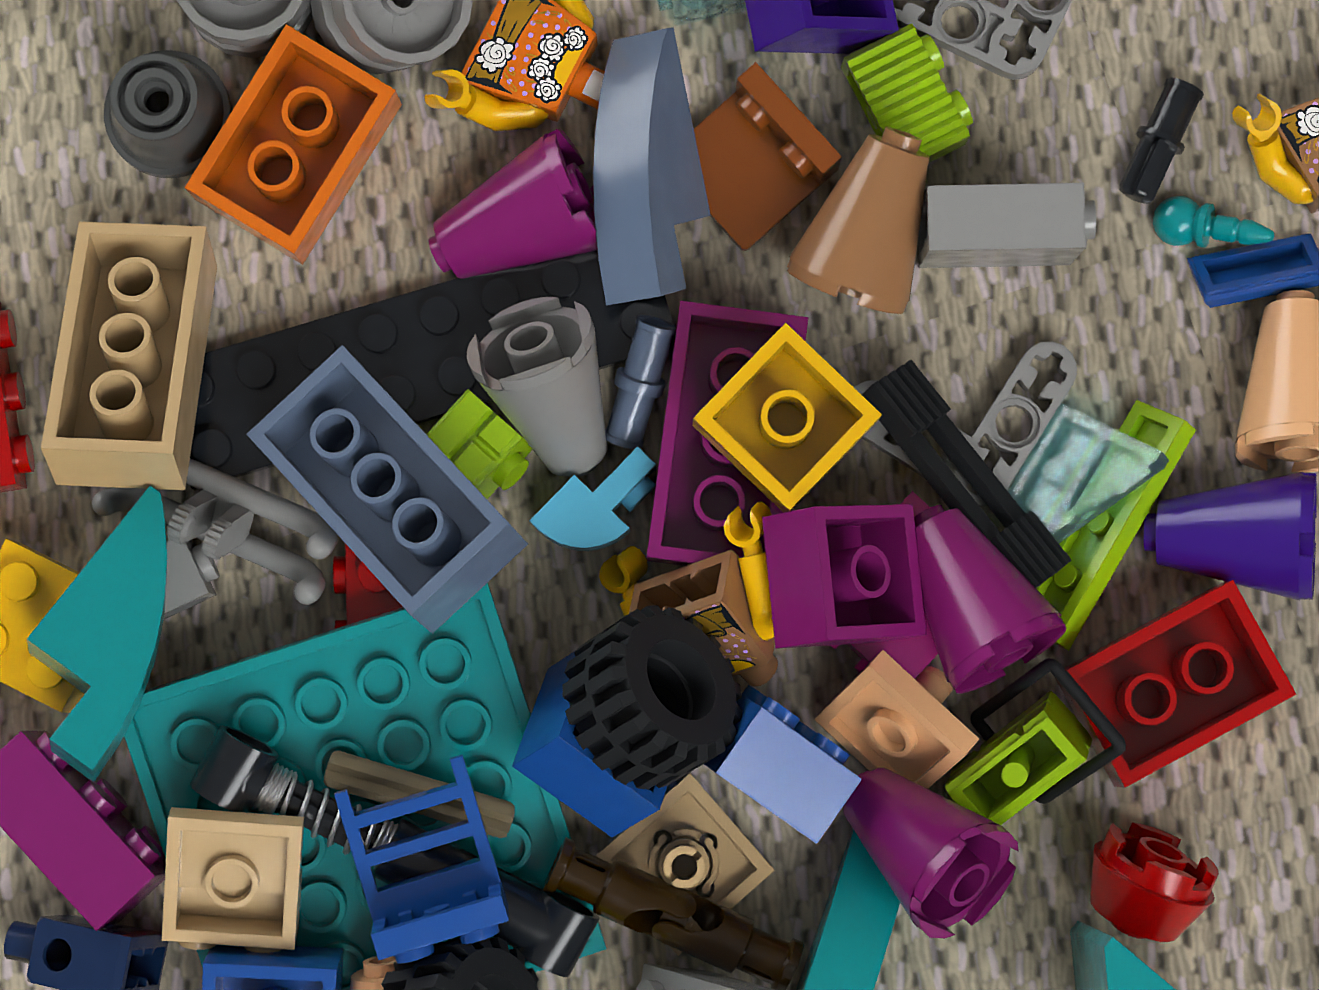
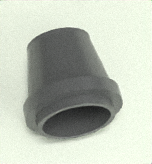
[104,50,232,178]

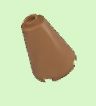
[787,126,930,314]

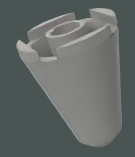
[467,297,607,477]

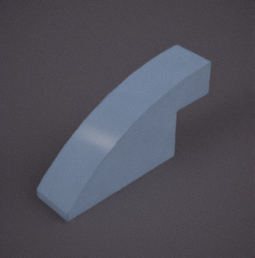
[593,27,711,305]

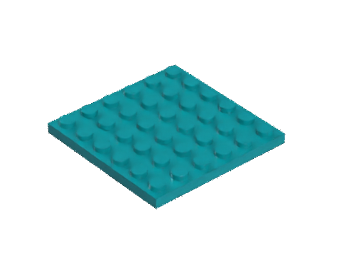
[124,582,607,990]

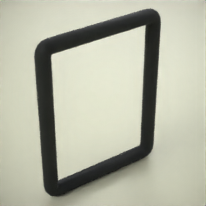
[970,658,1126,804]

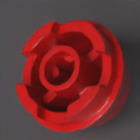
[1090,822,1219,942]

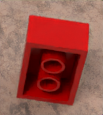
[1053,580,1297,788]

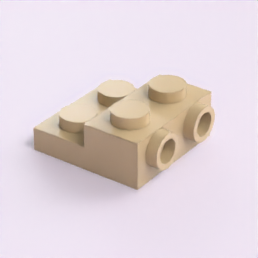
[162,807,304,953]

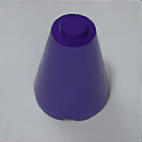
[1144,472,1317,601]

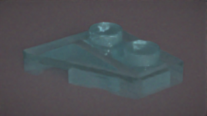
[1008,403,1169,543]

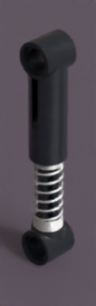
[190,725,600,977]

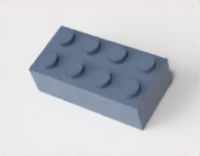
[247,345,528,634]

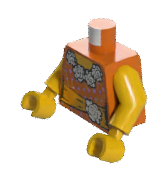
[424,0,605,131]

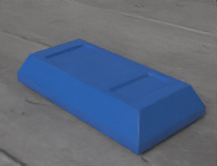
[1187,233,1319,308]

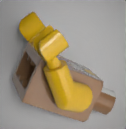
[1232,93,1319,214]
[599,502,778,687]

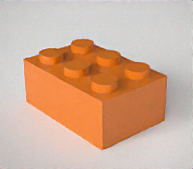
[184,24,402,265]

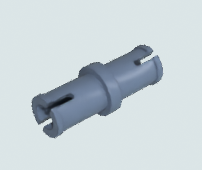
[605,315,677,449]

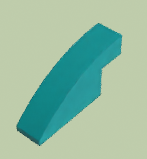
[27,486,167,782]
[796,828,900,990]

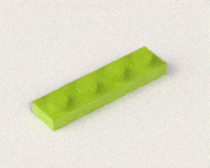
[1036,400,1196,651]

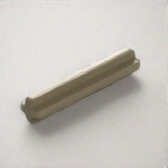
[324,751,515,838]

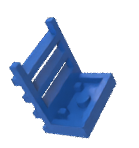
[334,754,509,964]

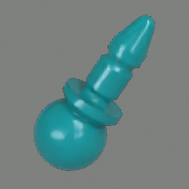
[1153,196,1275,248]

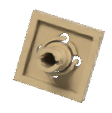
[595,773,775,956]

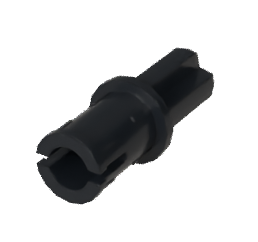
[1119,77,1204,204]

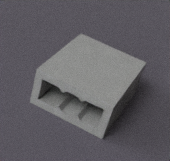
[918,183,1096,268]

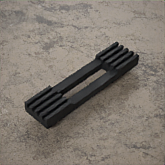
[862,360,1072,588]

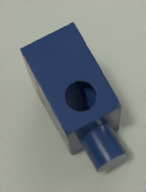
[4,914,168,990]

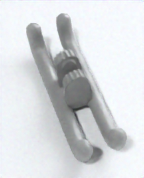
[92,458,338,605]

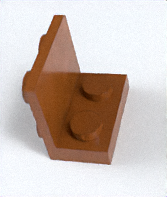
[694,62,842,251]

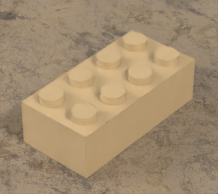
[41,222,217,490]

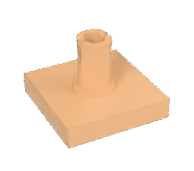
[814,650,979,789]

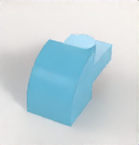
[529,446,656,551]

